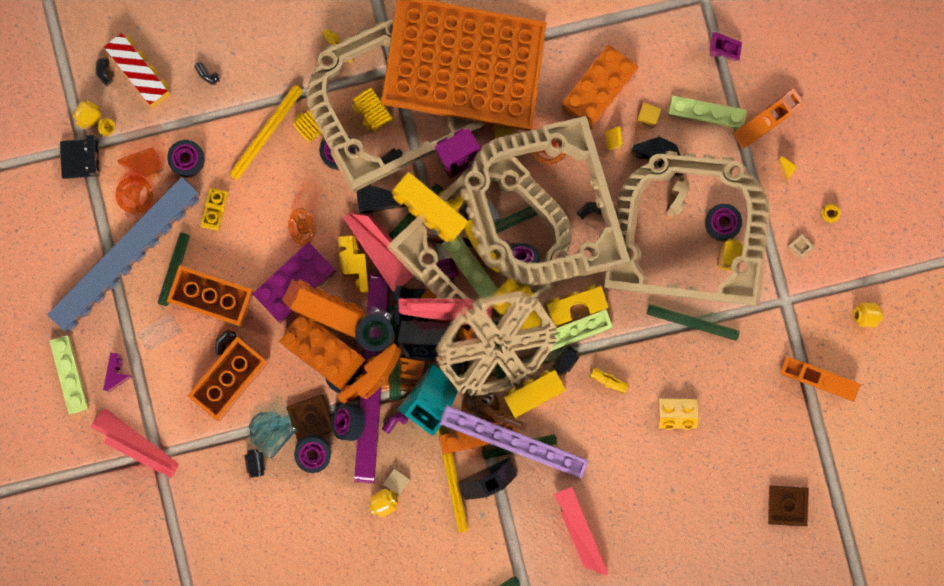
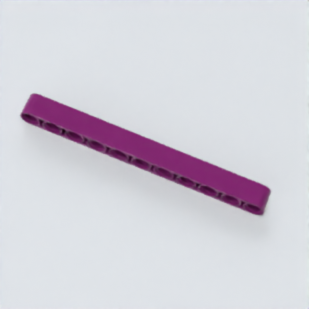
[354,274,389,484]

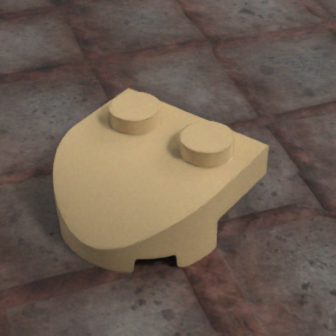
[666,175,689,218]

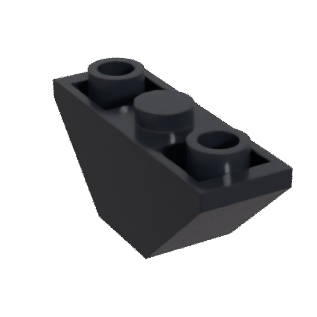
[631,136,683,177]
[457,457,518,500]

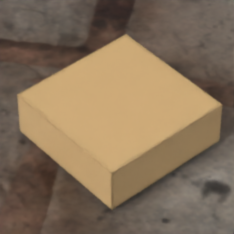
[787,233,815,261]
[383,469,410,495]

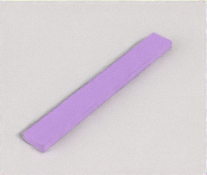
[439,406,589,478]

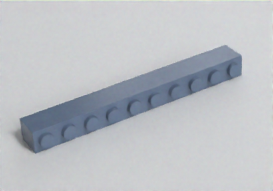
[47,177,201,332]

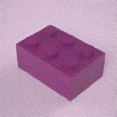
[435,128,480,179]

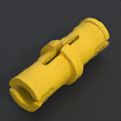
[589,367,629,395]

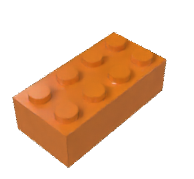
[561,44,639,130]
[167,265,255,328]
[282,279,365,338]
[279,314,365,390]
[187,337,269,422]

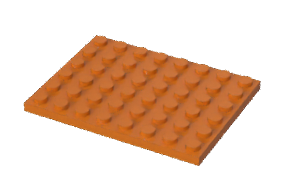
[381,0,547,131]

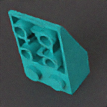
[397,364,458,436]

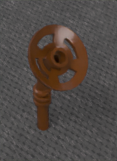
[461,393,526,430]

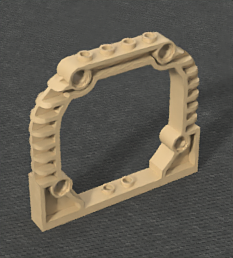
[306,19,487,193]
[461,116,630,286]
[604,151,770,307]
[387,157,571,322]

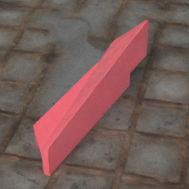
[343,211,415,292]
[399,298,493,325]
[90,409,178,478]
[553,487,608,575]

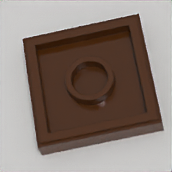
[286,394,333,442]
[768,486,809,526]

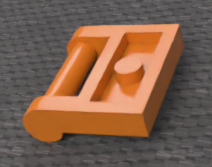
[381,357,425,393]

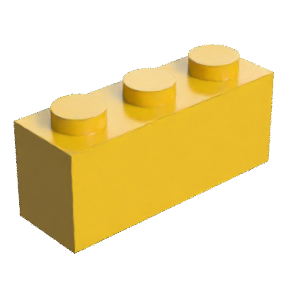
[504,369,566,418]

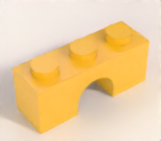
[546,285,609,327]

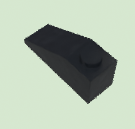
[356,184,408,214]

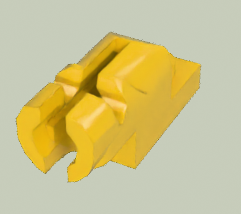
[338,236,369,294]

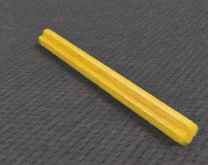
[229,85,303,180]
[437,425,468,533]

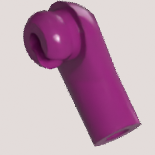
[382,412,409,434]

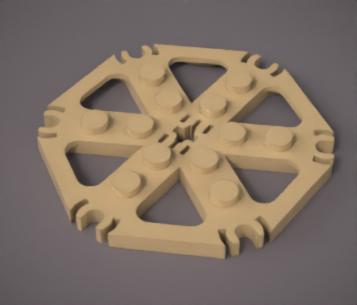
[436,291,557,396]

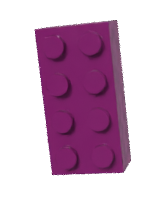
[253,241,336,324]

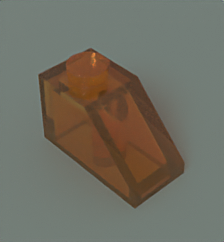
[117,147,163,179]

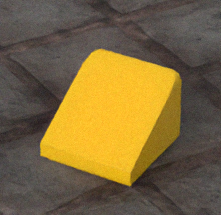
[637,102,661,127]
[605,127,623,150]
[777,156,797,181]

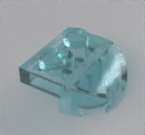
[249,411,297,459]

